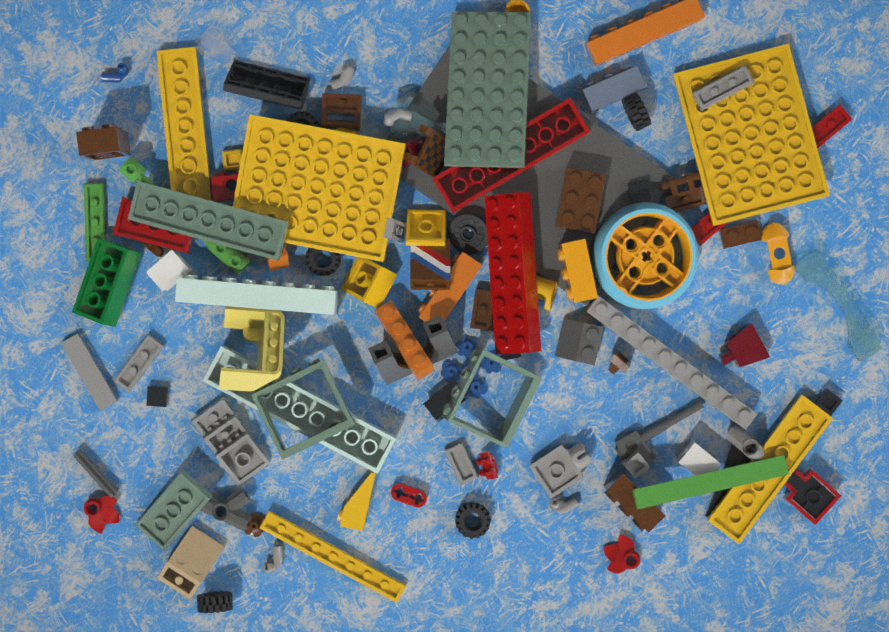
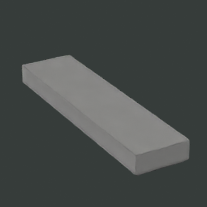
[61,333,118,411]

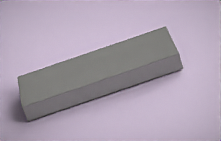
[692,65,754,111]
[383,218,406,243]
[114,334,165,393]

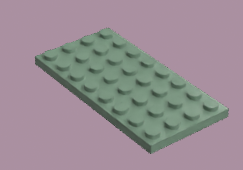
[444,12,531,168]

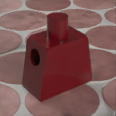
[719,324,770,367]

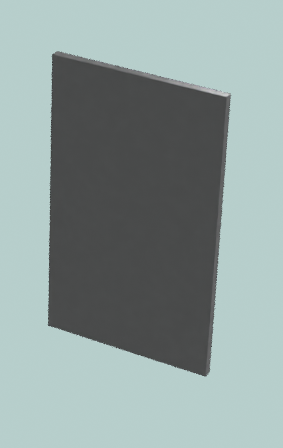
[386,47,673,306]

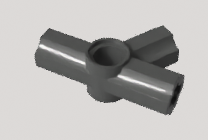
[200,487,252,532]

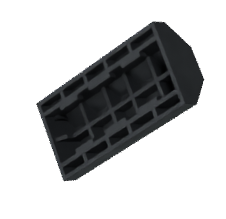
[223,60,310,110]

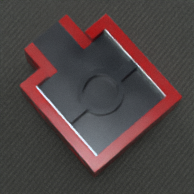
[783,468,841,525]

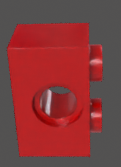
[211,170,239,202]

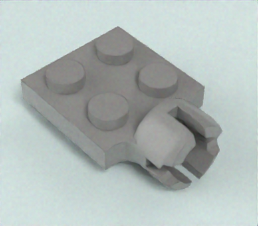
[529,443,592,499]

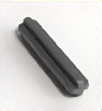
[74,449,118,497]

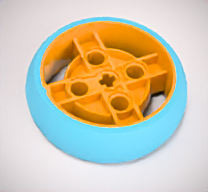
[592,202,698,309]

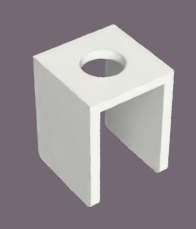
[147,250,192,291]
[676,440,721,475]

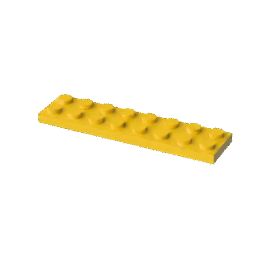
[156,47,212,201]
[707,394,833,544]

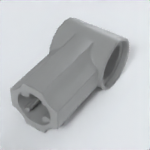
[726,425,764,461]

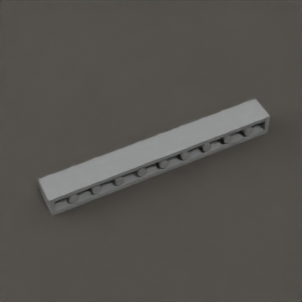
[585,296,757,430]

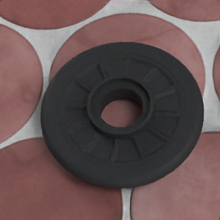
[448,213,488,254]

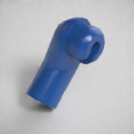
[101,63,129,83]

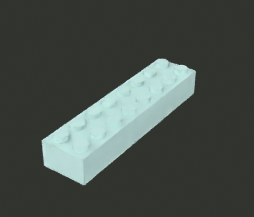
[175,274,339,315]

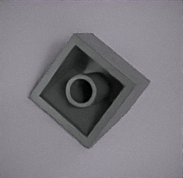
[555,318,604,366]

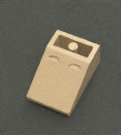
[157,525,225,599]

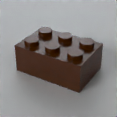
[76,124,131,161]
[555,168,606,234]
[603,470,665,533]

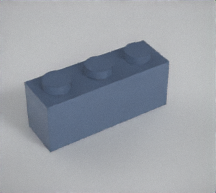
[581,65,647,113]

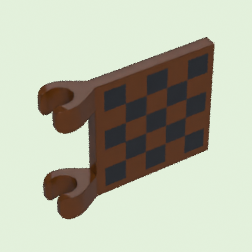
[403,124,445,178]

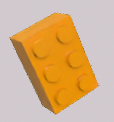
[557,239,598,303]

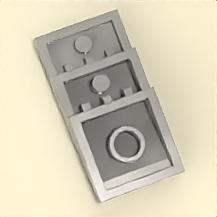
[191,397,270,486]

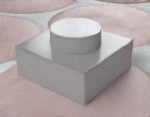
[622,451,650,479]

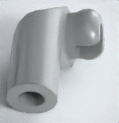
[330,64,354,90]
[384,107,413,126]
[550,497,579,514]
[263,545,283,573]

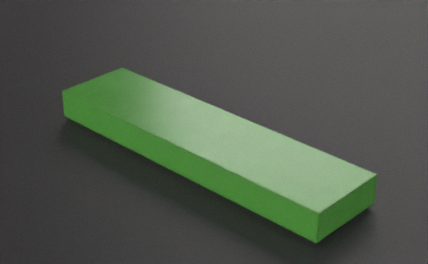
[84,183,106,262]

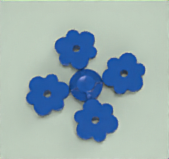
[441,336,501,398]

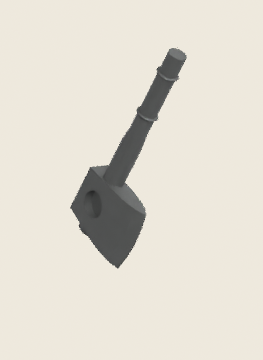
[615,401,704,474]

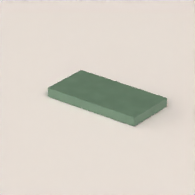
[135,470,212,551]

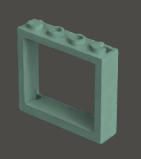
[442,346,542,449]
[251,358,356,460]

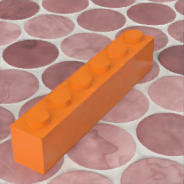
[585,0,705,67]

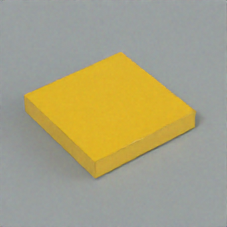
[406,209,446,246]

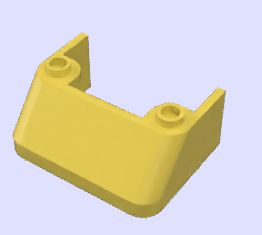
[219,306,285,391]

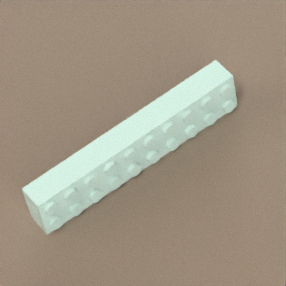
[203,346,397,474]

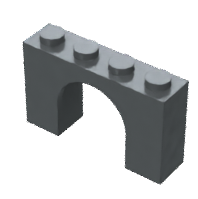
[368,315,458,385]

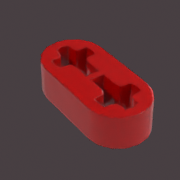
[391,483,427,508]

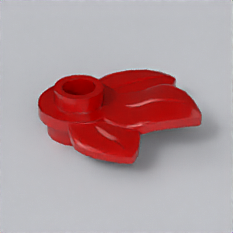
[84,495,120,534]
[603,534,641,574]

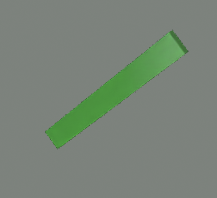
[632,455,789,509]

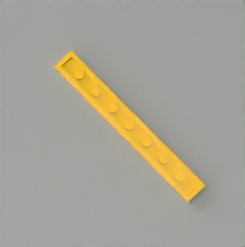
[260,510,406,603]

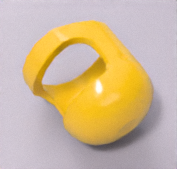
[536,276,558,311]

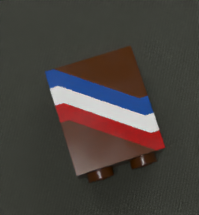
[410,239,450,290]

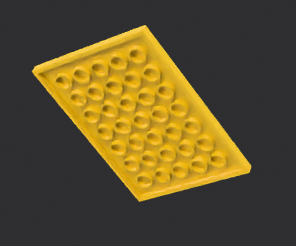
[673,43,830,226]
[233,114,406,262]

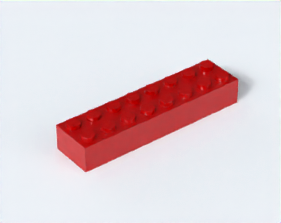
[432,98,590,214]
[484,192,542,354]

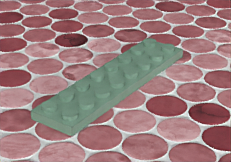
[128,181,289,261]

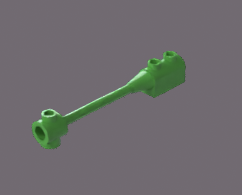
[119,156,252,275]

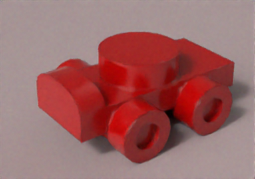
[476,451,498,480]

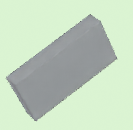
[444,442,479,486]

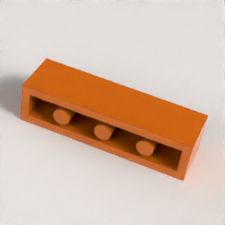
[418,252,482,322]
[374,301,434,381]

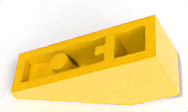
[337,471,376,531]

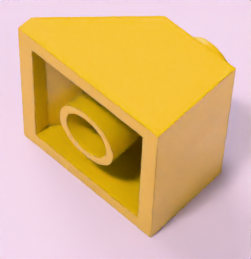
[341,257,397,309]

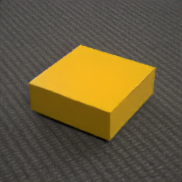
[222,149,242,171]

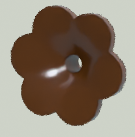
[245,512,265,537]

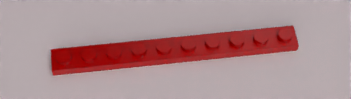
[691,105,853,246]

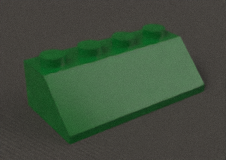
[72,238,142,327]

